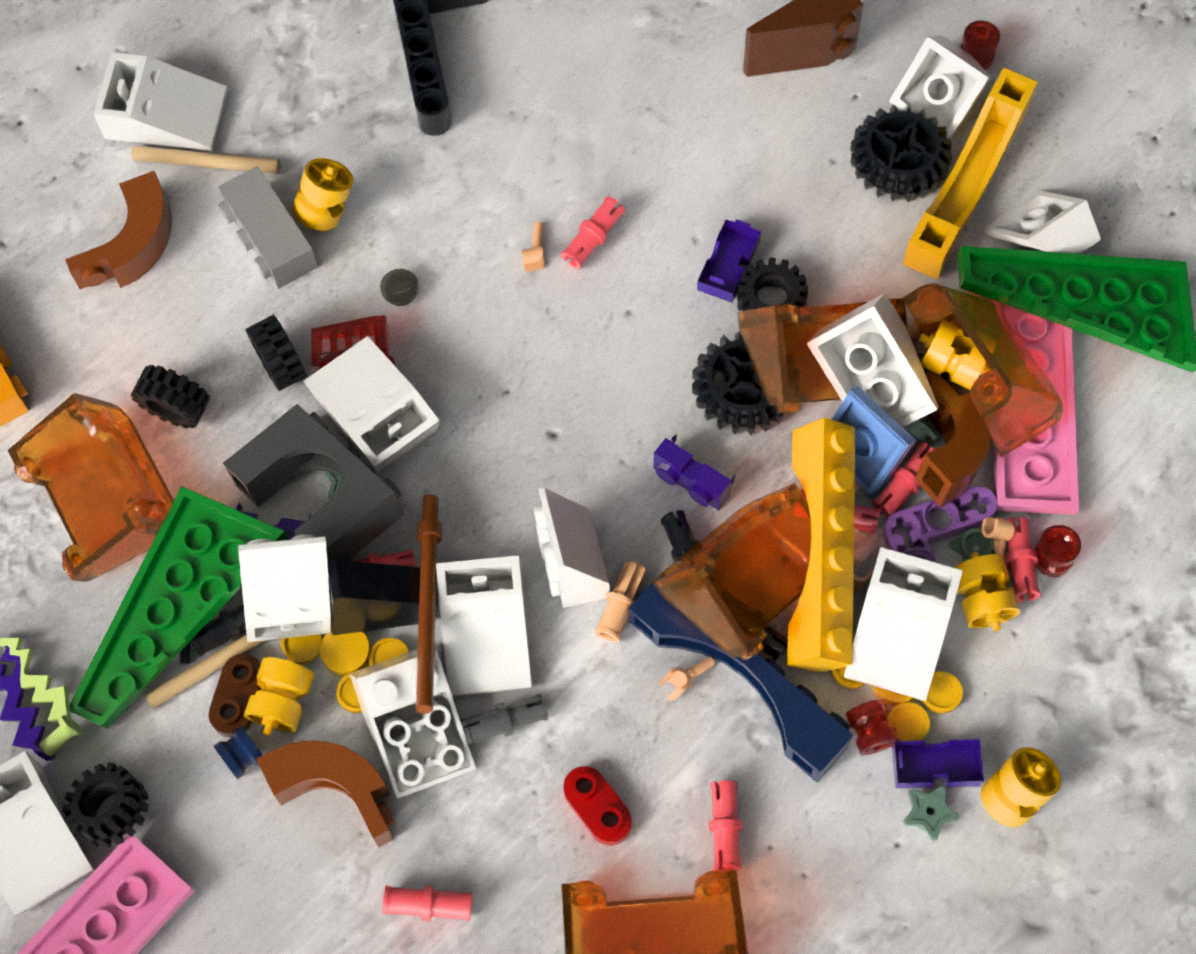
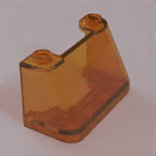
[903,283,1064,457]
[737,298,908,413]
[8,393,174,582]
[652,483,811,660]
[561,870,748,954]

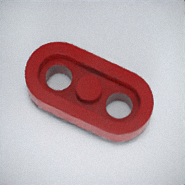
[563,766,632,846]

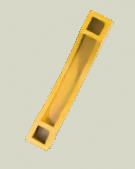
[903,68,1038,280]
[787,417,855,673]

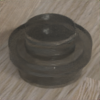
[380,269,419,306]

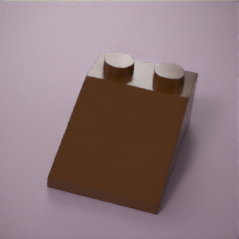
[743,0,863,77]

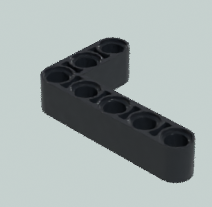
[393,0,490,136]

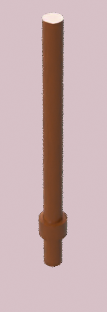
[416,494,442,714]

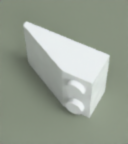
[807,293,939,427]

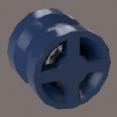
[213,726,262,780]

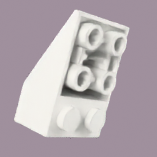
[93,52,228,151]
[304,336,440,474]
[533,488,610,609]
[238,534,331,642]
[844,547,963,701]
[436,555,532,697]
[349,649,476,799]
[0,751,95,916]

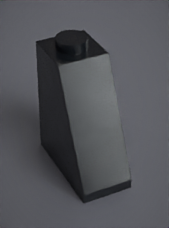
[327,560,438,636]

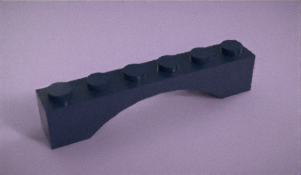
[628,573,853,783]

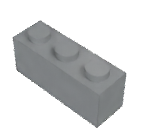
[218,166,318,289]

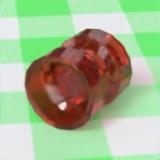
[960,20,1000,70]
[1034,525,1081,577]
[845,699,900,755]

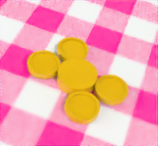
[281,629,409,714]
[831,667,963,741]

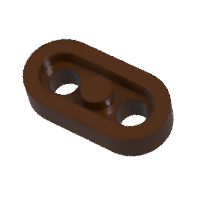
[208,654,262,738]

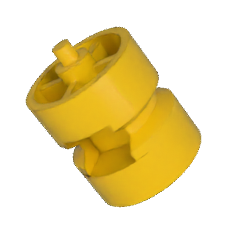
[292,158,353,231]
[919,319,995,390]
[954,552,1020,631]
[244,654,315,736]
[981,747,1062,827]

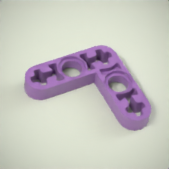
[883,486,997,563]

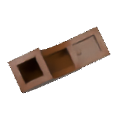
[65,170,172,290]
[915,371,991,508]
[256,741,395,848]

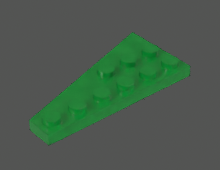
[957,246,1196,373]
[69,486,290,729]

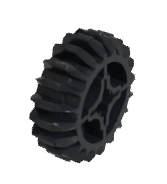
[850,104,952,202]
[692,331,798,436]

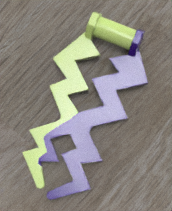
[0,638,83,761]

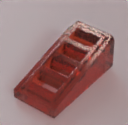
[311,315,390,367]

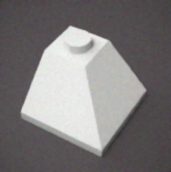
[890,36,990,140]
[982,190,1101,254]

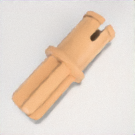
[595,561,647,642]

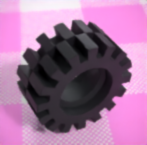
[737,258,808,333]
[245,314,307,391]
[131,365,210,429]
[63,763,149,848]

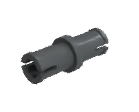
[460,694,548,746]

